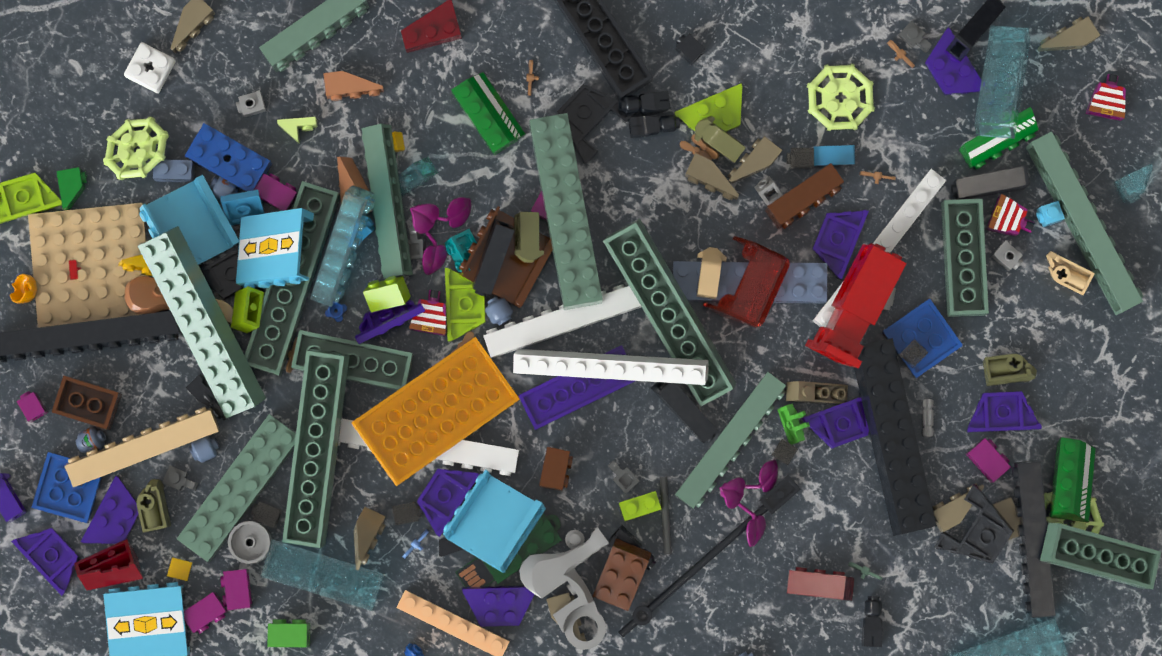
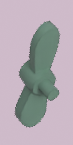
[848,562,883,580]

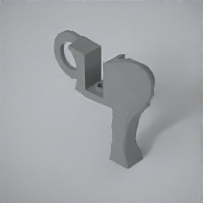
[519,527,609,650]

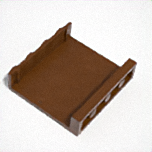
[459,206,553,308]

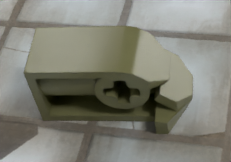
[694,116,746,163]
[514,212,544,263]
[982,354,1037,386]
[136,479,171,533]

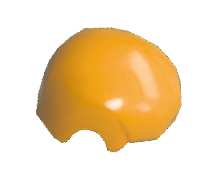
[10,274,37,304]

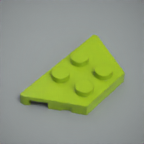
[674,84,742,132]
[0,173,62,224]
[445,268,486,342]

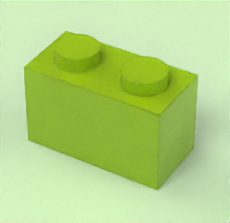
[363,276,411,312]
[231,286,264,333]
[619,491,662,522]

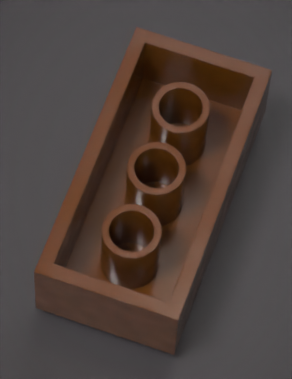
[765,163,844,229]

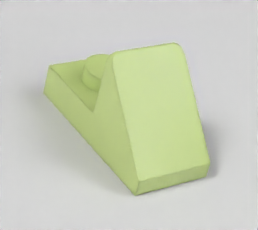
[277,117,318,144]

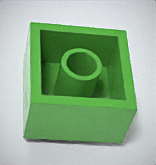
[267,619,310,647]

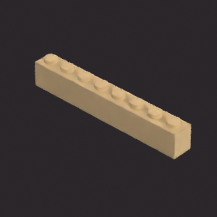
[65,407,219,487]

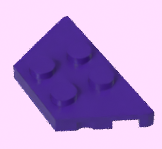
[925,28,987,95]
[812,210,869,280]
[355,300,425,344]
[967,391,1042,433]
[802,397,869,449]
[417,469,480,537]
[81,476,139,544]
[11,528,79,596]
[462,586,535,627]

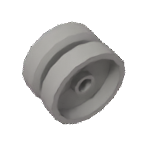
[228,521,273,564]

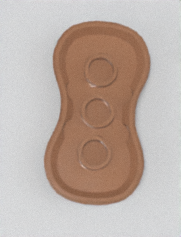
[125,276,170,314]

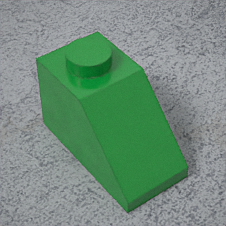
[56,167,87,211]

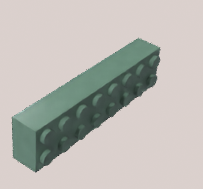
[177,414,296,562]

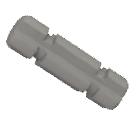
[923,399,933,437]

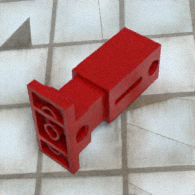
[805,243,907,368]

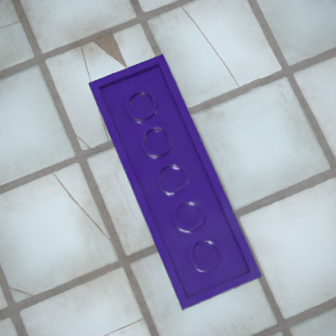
[518,345,635,430]

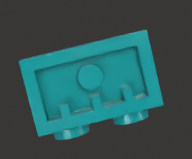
[445,229,477,272]

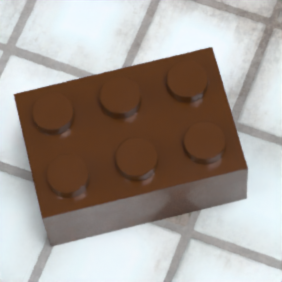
[52,375,122,430]
[540,447,573,491]
[592,539,652,611]

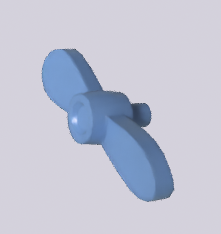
[402,529,429,559]

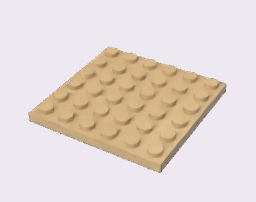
[28,203,150,328]

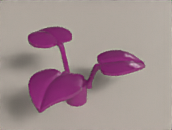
[410,197,471,275]
[719,459,778,547]

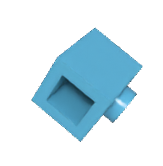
[1036,201,1065,227]

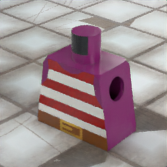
[1086,74,1126,121]
[985,194,1035,236]
[409,290,447,336]

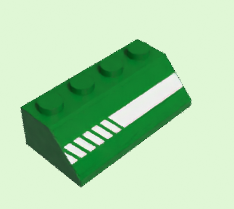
[451,72,526,156]
[959,107,1039,170]
[1050,437,1096,523]

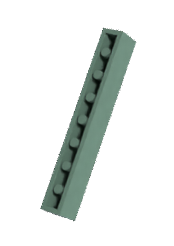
[362,124,413,279]
[675,372,786,509]

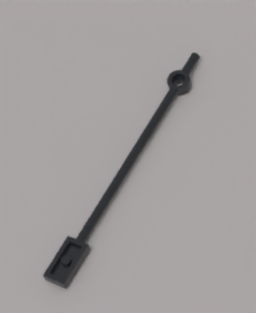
[618,475,801,637]

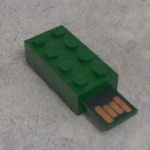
[455,513,562,587]

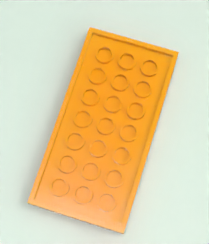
[352,337,520,486]

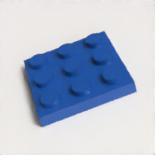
[882,299,963,379]
[31,452,102,523]

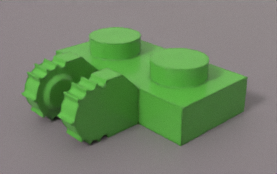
[777,403,810,445]

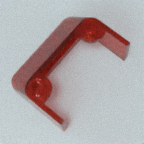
[703,236,790,328]

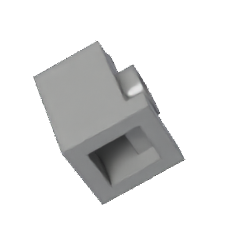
[236,90,267,117]
[754,176,783,206]
[991,240,1023,271]

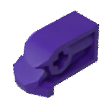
[0,473,27,522]

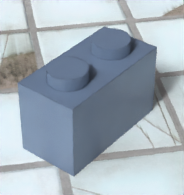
[153,160,195,182]

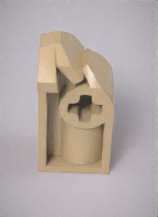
[697,247,727,299]
[1046,251,1095,295]

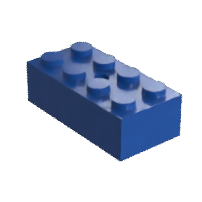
[185,123,272,192]

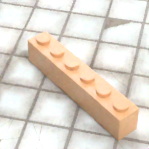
[396,590,510,656]

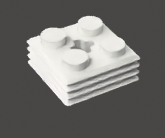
[124,42,176,93]

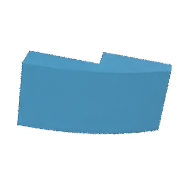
[814,145,855,166]

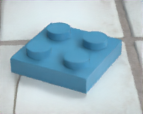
[220,190,265,226]

